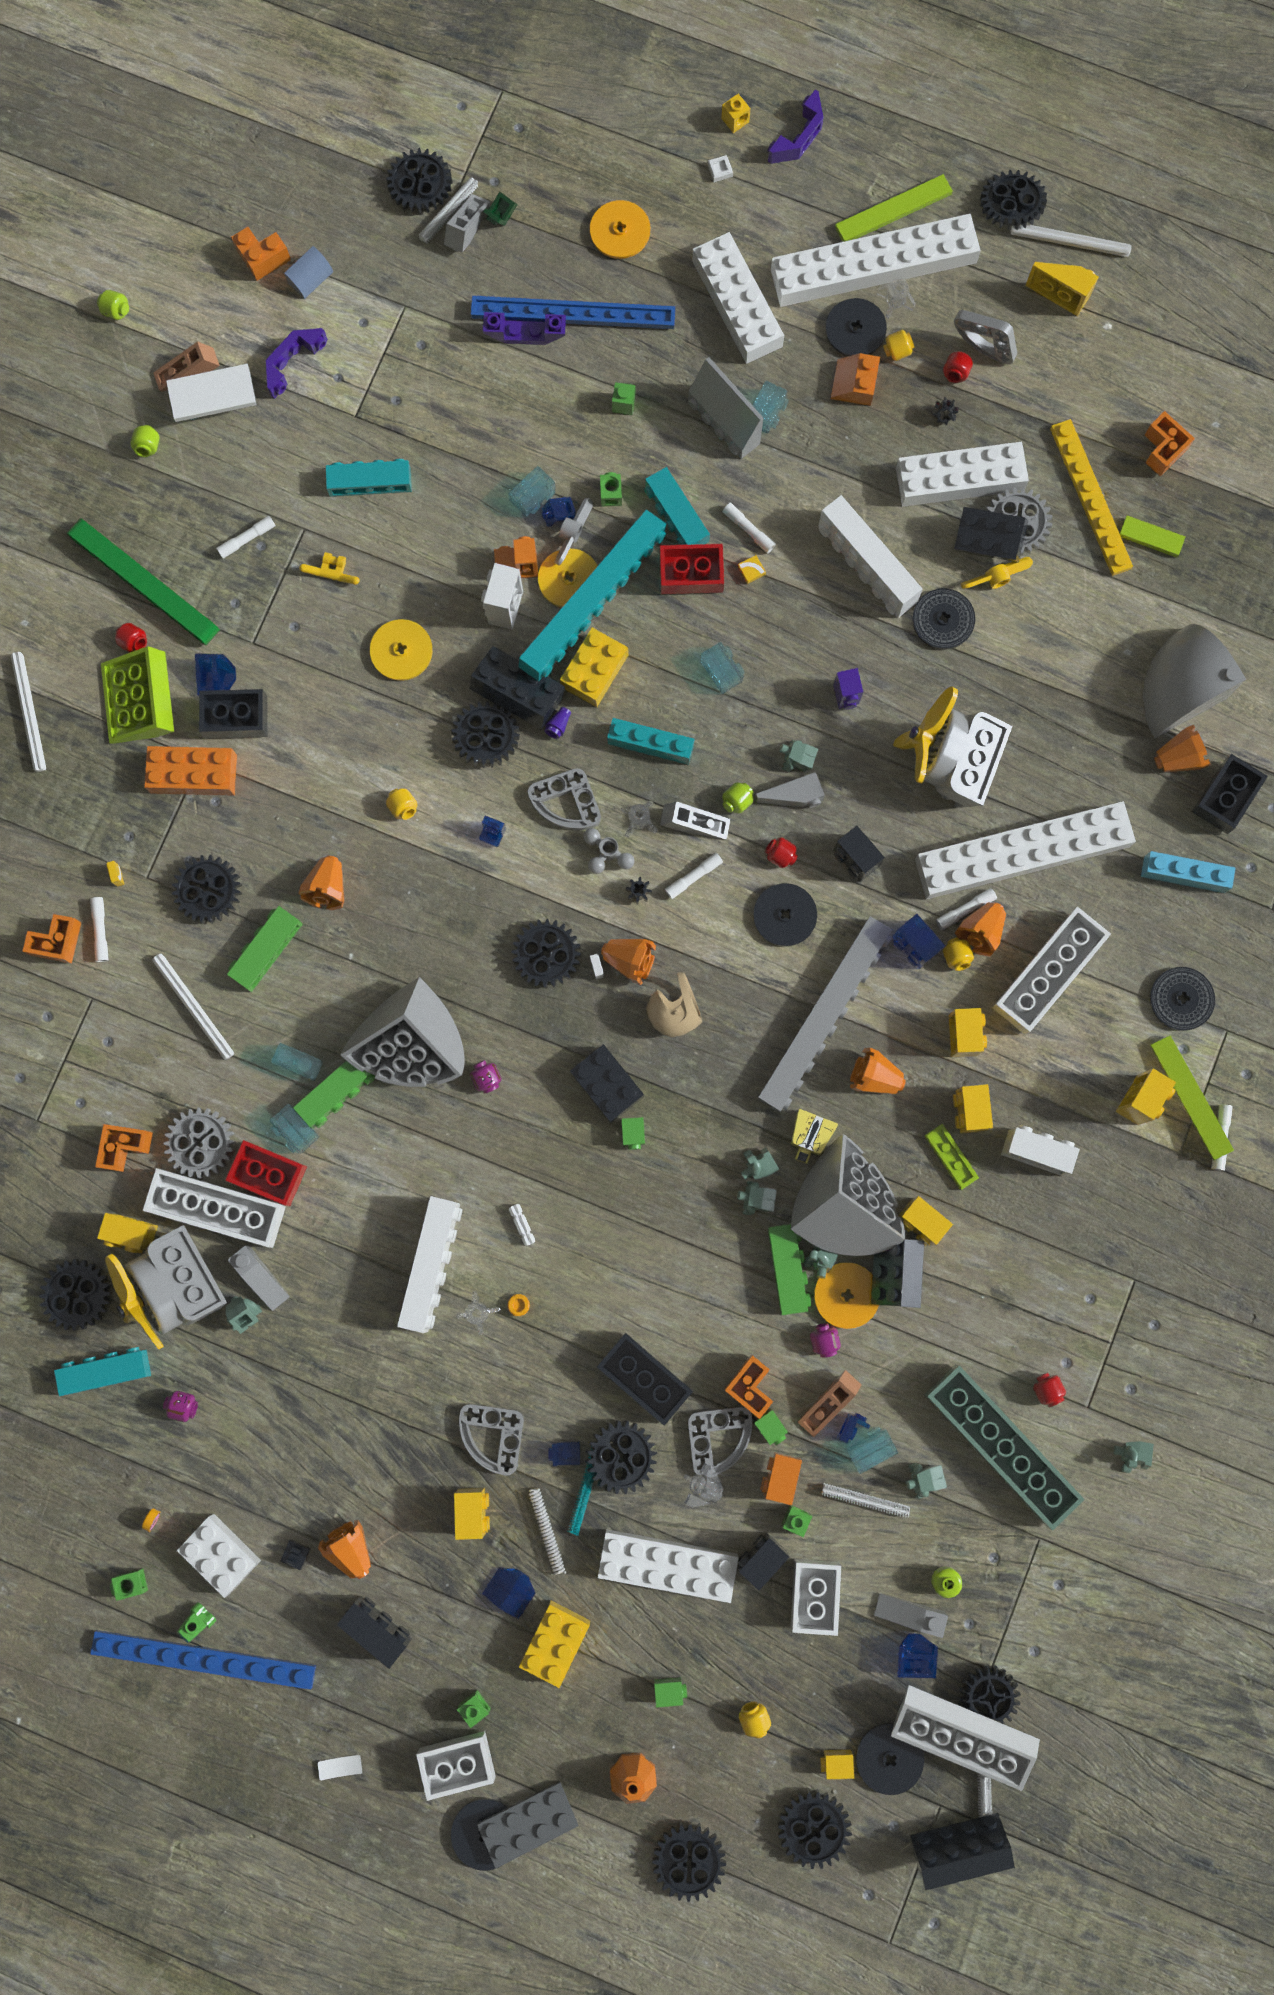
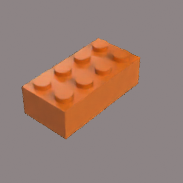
[145,746,237,796]

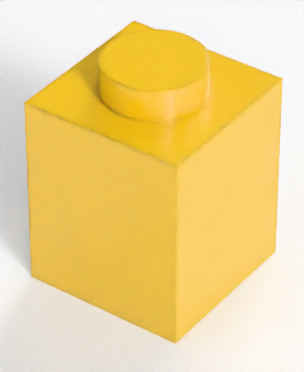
[820,1749,854,1779]

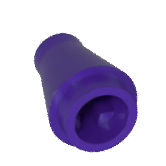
[544,707,571,739]

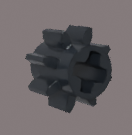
[932,397,959,425]
[626,877,652,904]

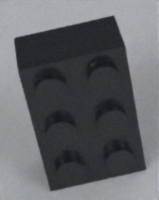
[954,507,1028,563]
[199,689,268,739]
[1191,754,1268,834]
[570,1044,644,1124]
[871,1239,924,1308]
[337,1596,412,1669]

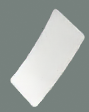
[318,1755,362,1780]

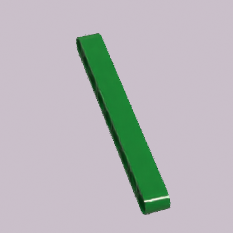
[66,518,220,646]

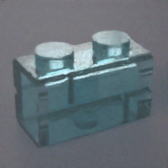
[753,381,789,433]
[508,466,556,517]
[700,642,745,694]
[271,1043,323,1081]
[269,1104,320,1154]
[845,1426,898,1474]

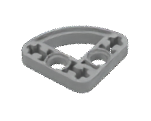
[954,310,1017,365]
[528,768,601,830]
[459,1404,524,1475]
[688,1407,752,1478]

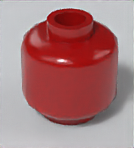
[943,351,973,383]
[115,623,147,653]
[765,837,798,869]
[1033,1372,1066,1407]

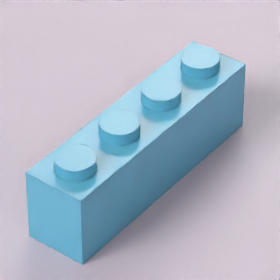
[1141,851,1235,893]

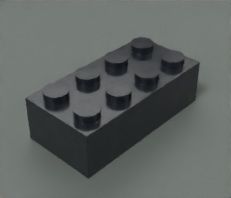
[469,646,565,730]
[597,1333,693,1426]
[910,1813,1015,1891]

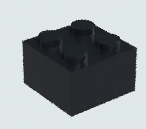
[833,825,885,882]
[737,1533,790,1591]

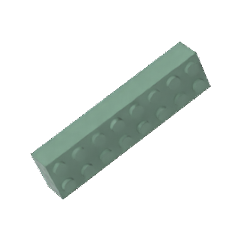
[924,1364,1085,1531]

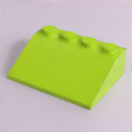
[101,646,174,744]

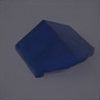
[195,653,236,696]
[482,1567,536,1619]
[897,1633,938,1678]

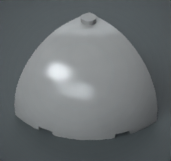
[1143,624,1246,739]
[341,977,464,1087]
[791,1134,905,1256]

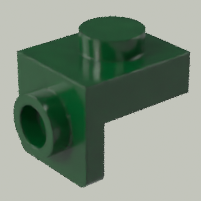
[483,191,518,226]

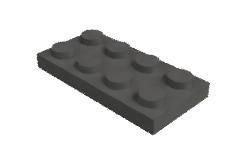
[477,1781,579,1868]

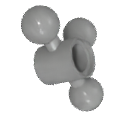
[584,828,635,874]

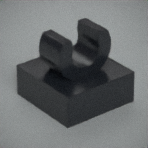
[280,1540,311,1570]

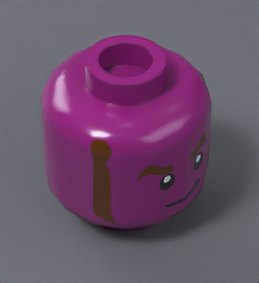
[470,1060,501,1094]
[810,1323,841,1358]
[163,1391,198,1422]

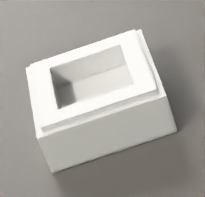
[708,155,733,182]
[590,954,604,979]

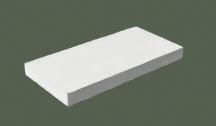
[166,364,257,422]

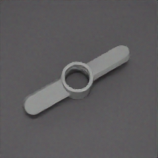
[554,498,593,566]

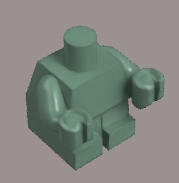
[779,740,818,772]
[741,1147,779,1180]
[737,1181,776,1215]
[804,1245,838,1279]
[225,1296,262,1334]
[1113,1441,1154,1473]
[906,1463,947,1499]

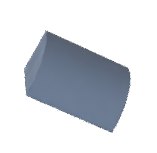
[284,246,333,299]

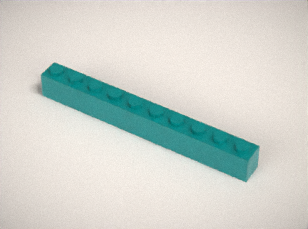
[519,509,666,682]

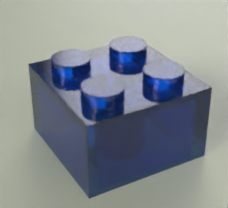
[892,914,945,969]

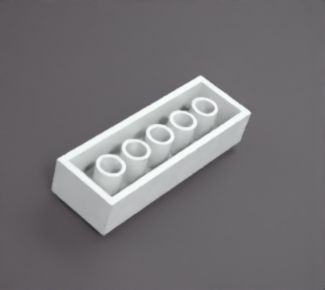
[692,232,784,364]
[896,442,1029,507]
[818,495,922,618]
[992,907,1111,1035]
[143,1168,286,1248]
[397,1196,463,1333]
[598,1529,739,1603]
[891,1685,1040,1791]

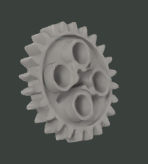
[986,487,1052,556]
[163,1107,236,1178]

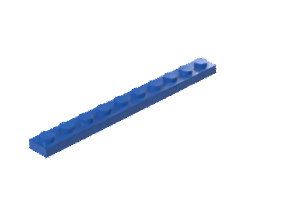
[471,296,675,329]
[91,1630,316,1690]

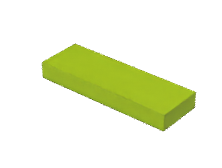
[1119,515,1186,558]
[924,1124,979,1190]

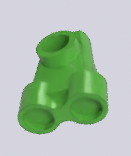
[177,1602,217,1643]

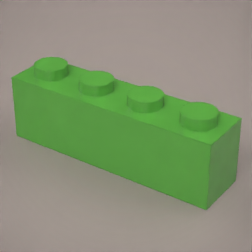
[227,906,303,992]
[293,1061,375,1129]
[768,1224,811,1315]

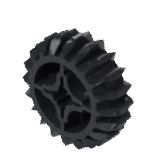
[959,1664,1021,1725]

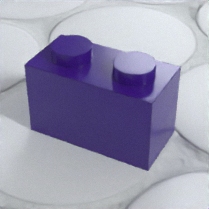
[833,668,863,710]

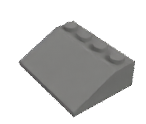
[688,357,763,459]

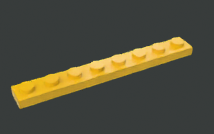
[1050,419,1133,576]

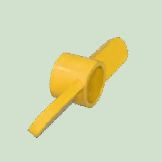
[961,557,1033,589]

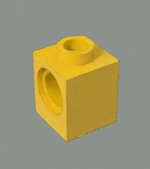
[721,94,751,133]

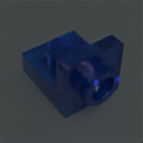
[542,497,576,527]
[479,815,506,847]
[837,1412,870,1443]
[548,1441,580,1466]

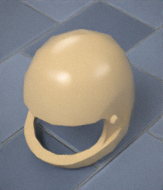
[646,972,702,1037]

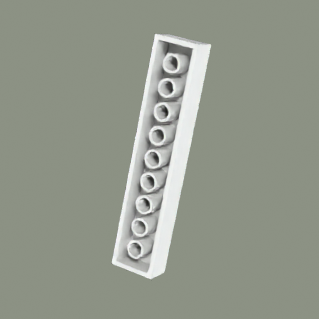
[771,214,981,307]
[915,801,1136,900]

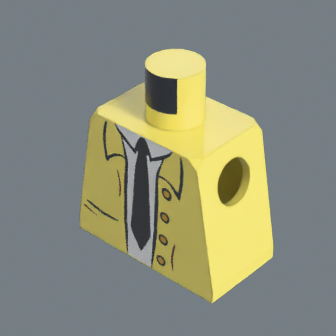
[791,1109,838,1164]

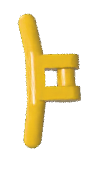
[299,552,359,585]

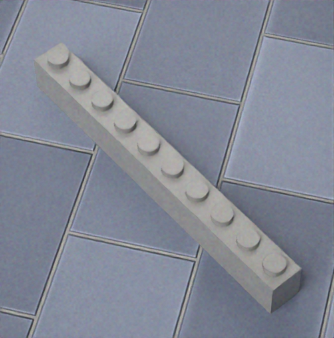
[757,916,892,1113]

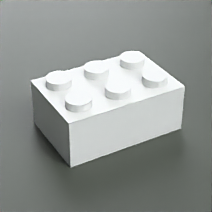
[481,563,523,630]
[1001,1125,1080,1176]
[177,1514,261,1598]
[791,1559,841,1636]
[416,1731,496,1801]

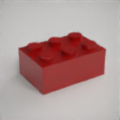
[660,544,724,594]
[226,1140,308,1206]

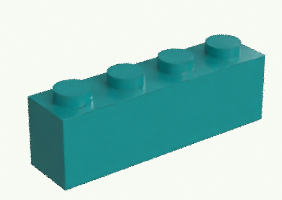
[326,459,412,497]
[644,467,710,545]
[607,718,695,765]
[54,1347,151,1396]

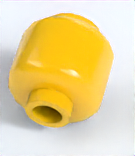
[883,330,915,361]
[386,788,417,820]
[943,938,974,971]
[738,1701,771,1738]

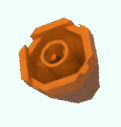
[1154,725,1210,772]
[299,856,344,910]
[955,902,1006,957]
[601,939,656,985]
[850,1048,906,1094]
[318,1520,371,1579]
[610,1753,657,1804]

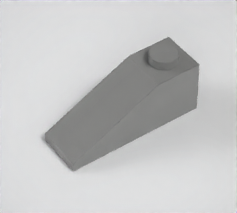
[444,194,490,252]
[755,772,825,808]
[660,802,730,840]
[228,1246,290,1311]
[874,1593,948,1638]

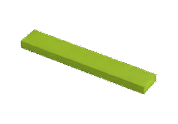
[835,174,953,242]
[1150,1035,1234,1161]

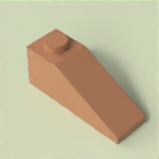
[153,341,220,392]
[798,1370,861,1437]

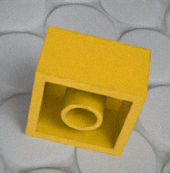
[948,1008,987,1057]
[953,1084,993,1133]
[898,1196,953,1246]
[97,1213,158,1254]
[454,1488,490,1540]

